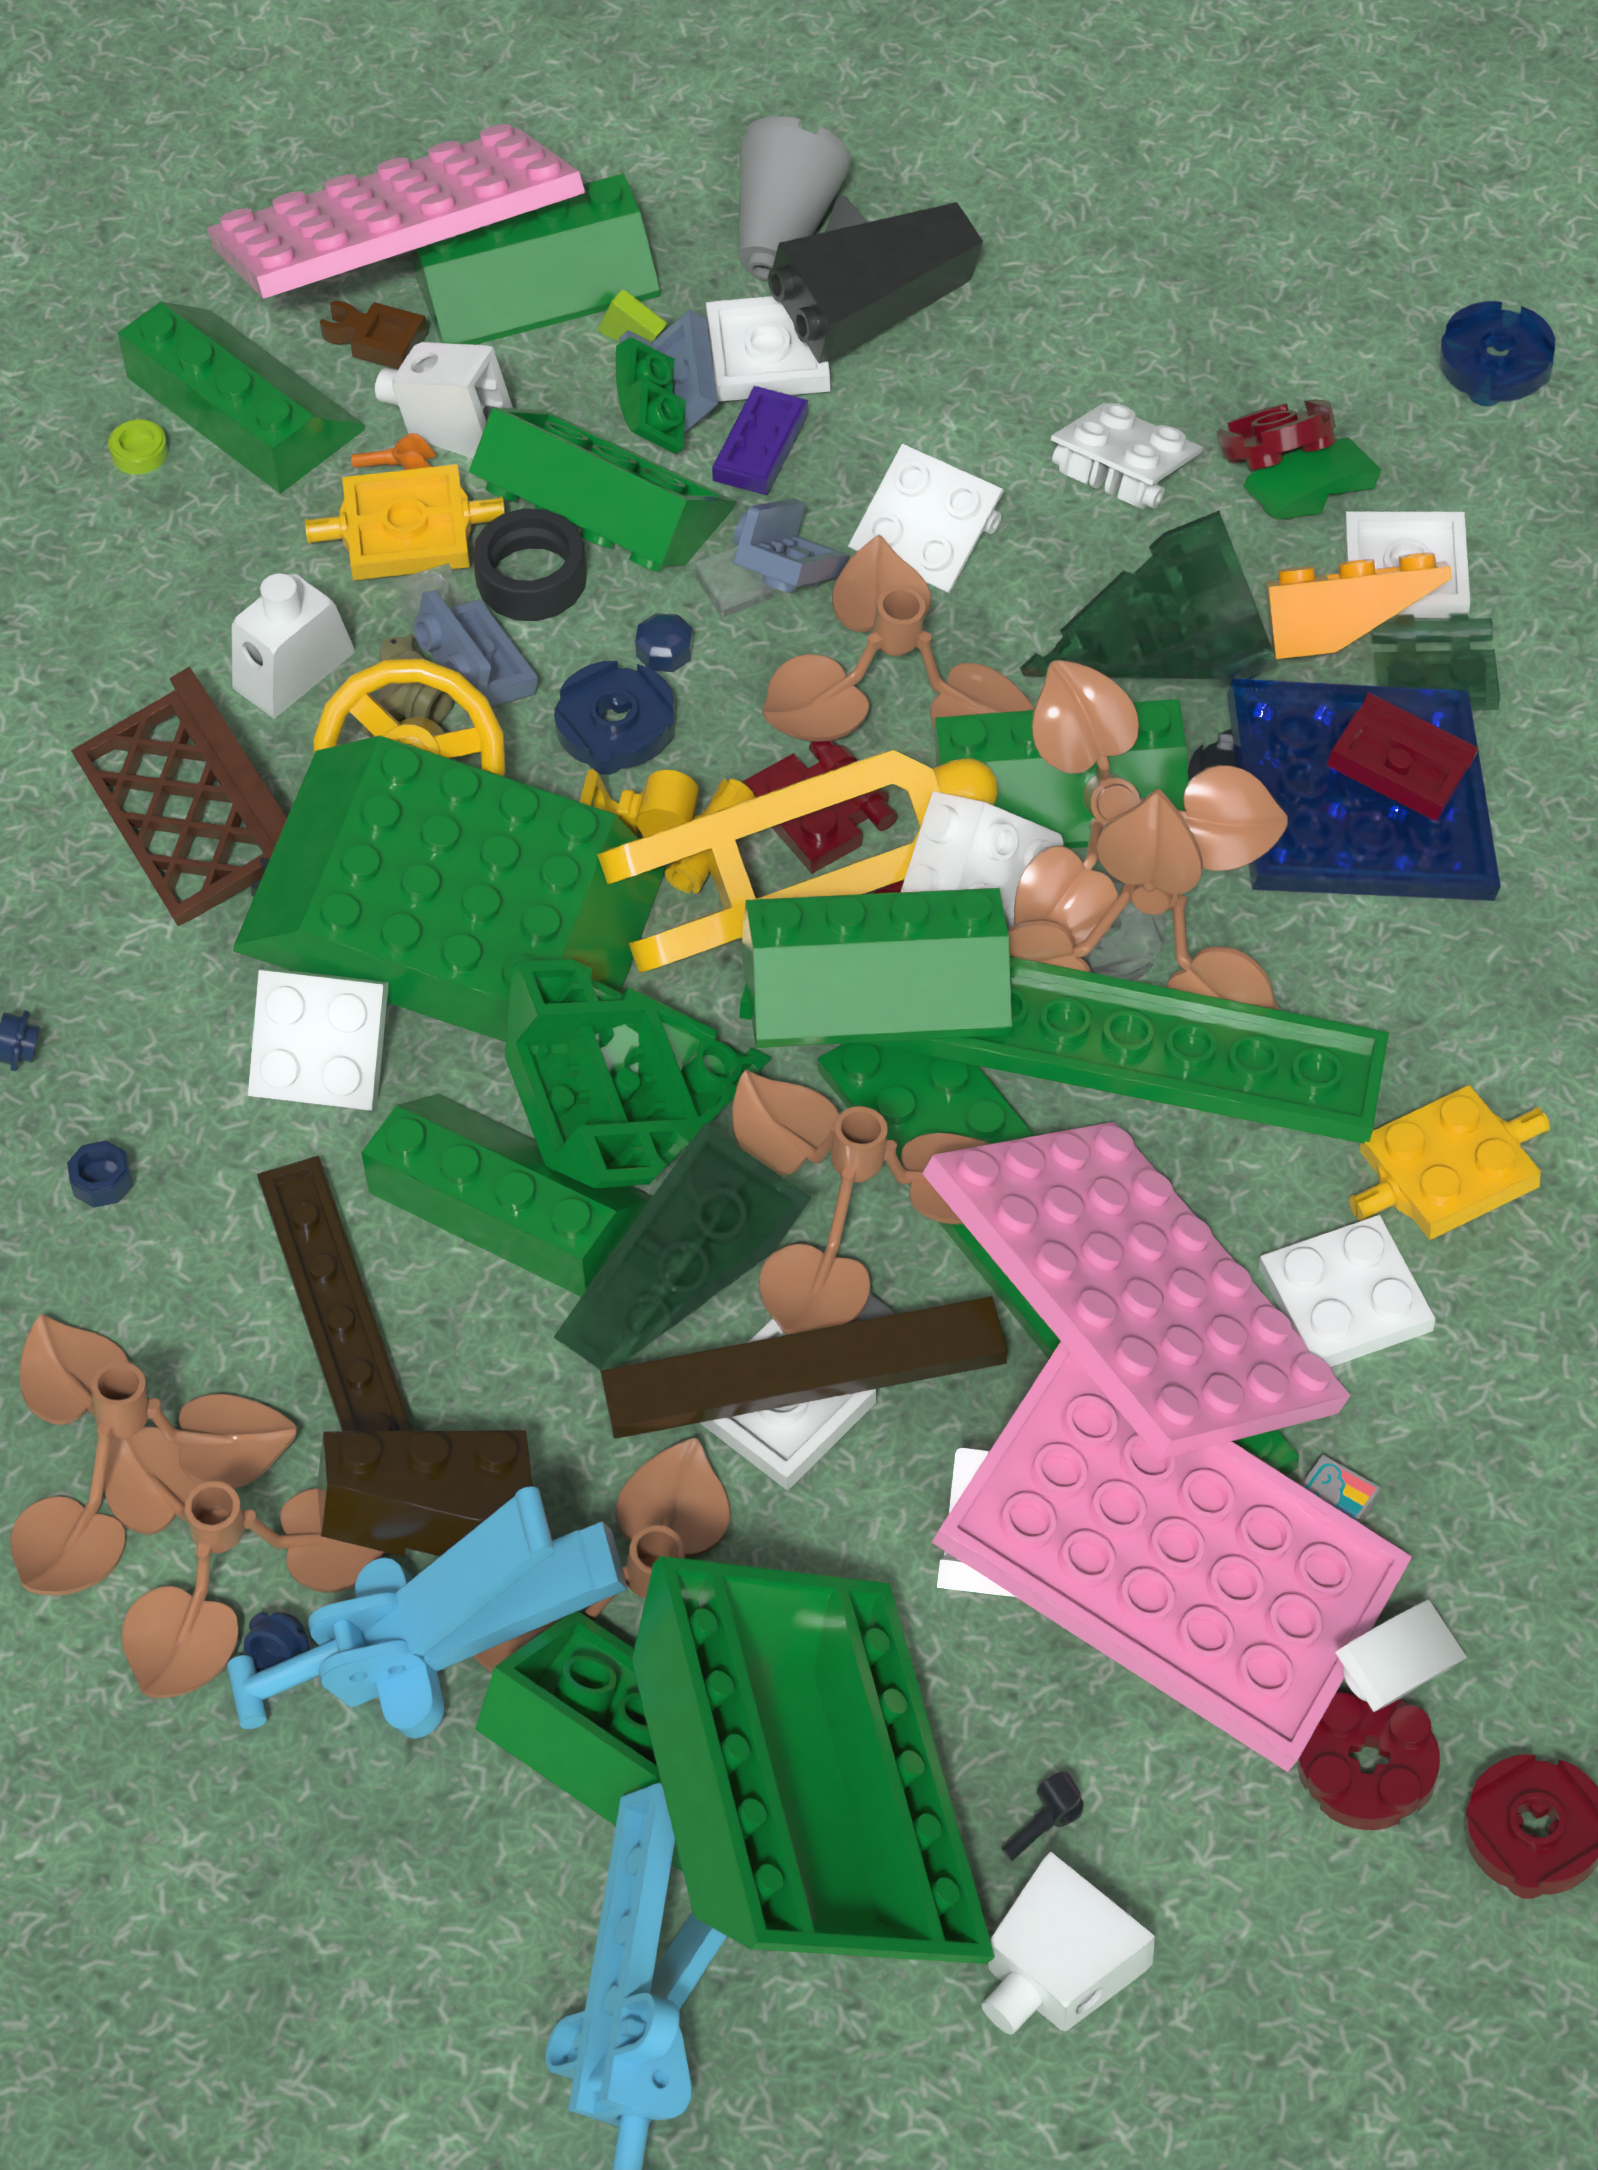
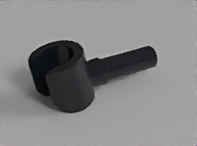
[1001,1771,1083,1861]

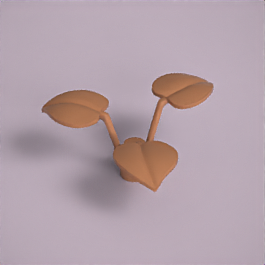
[762,535,1034,741]
[1014,660,1288,945]
[1007,789,1281,1010]
[732,1070,990,1334]
[10,1314,297,1596]
[104,1426,386,1698]
[473,1438,730,1673]

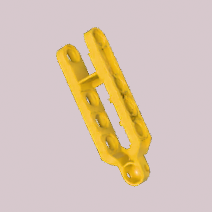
[597,750,998,973]

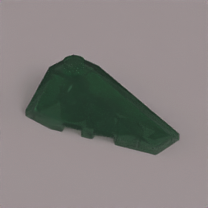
[553,1123,812,1371]

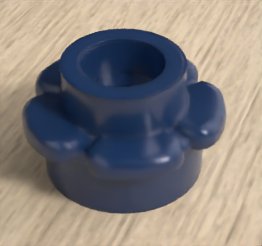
[0,1010,40,1071]
[244,1612,310,1671]

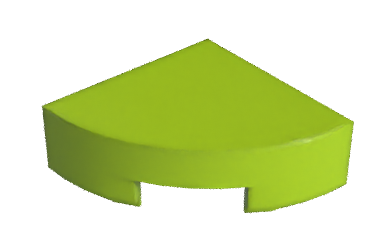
[597,289,667,342]

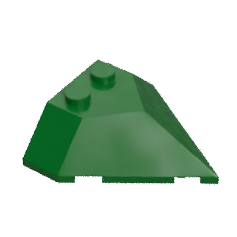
[505,959,772,1188]

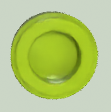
[108,419,168,475]

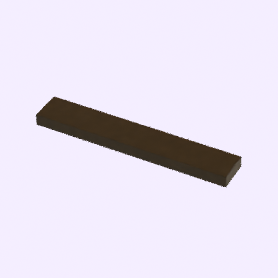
[257,1155,413,1431]
[600,1296,1007,1439]

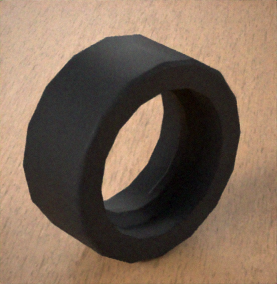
[473,508,587,621]

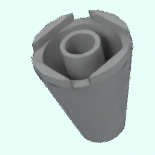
[738,116,851,281]

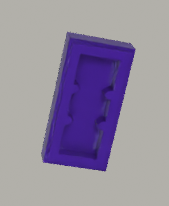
[712,385,808,495]

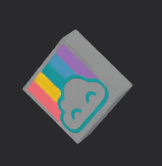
[1301,1455,1381,1524]

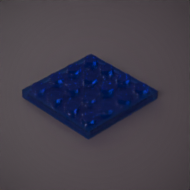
[1227,678,1501,901]

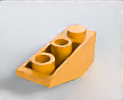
[1266,552,1452,659]

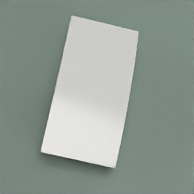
[1335,1599,1467,1712]

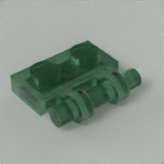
[1370,613,1500,712]

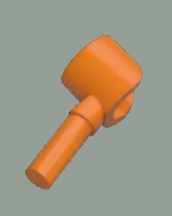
[351,433,436,470]

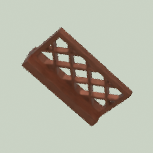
[71,666,287,926]

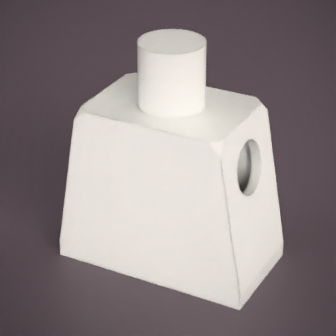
[375,342,513,458]
[232,573,355,719]
[981,1852,1155,2035]

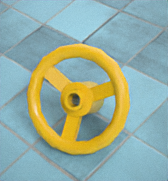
[313,659,506,777]

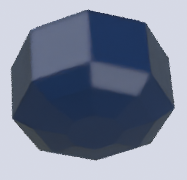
[635,613,694,672]
[67,1141,133,1208]

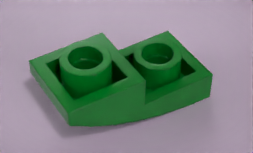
[615,337,686,454]
[1244,437,1382,520]

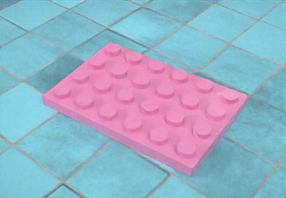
[207,124,585,299]
[922,1122,1351,1460]
[931,1342,1412,1772]

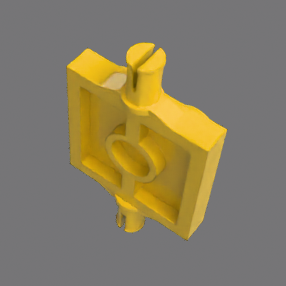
[305,464,505,581]
[1348,1085,1550,1240]

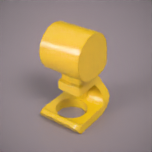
[579,769,699,837]

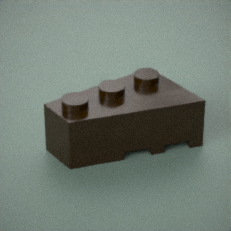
[317,1430,533,1557]

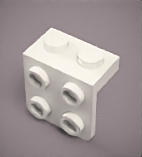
[901,791,1063,929]

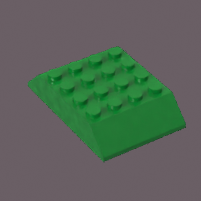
[233,735,665,1042]
[632,1556,995,1964]

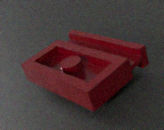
[1327,693,1479,822]

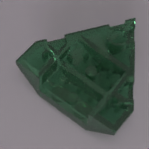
[1020,510,1279,688]

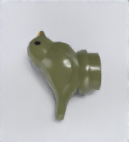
[361,634,453,738]

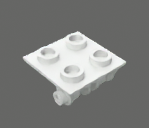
[1051,403,1204,510]
[848,444,1004,593]

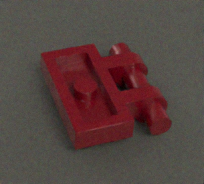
[743,740,897,874]

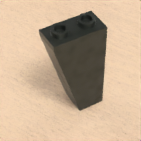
[768,202,983,363]

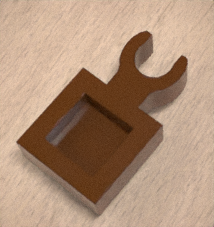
[320,301,427,369]

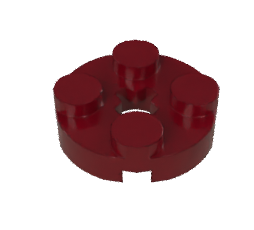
[1217,399,1336,469]
[1298,1693,1440,1830]
[1464,1754,1598,1899]

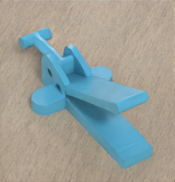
[227,1487,627,1739]
[545,1783,727,2170]

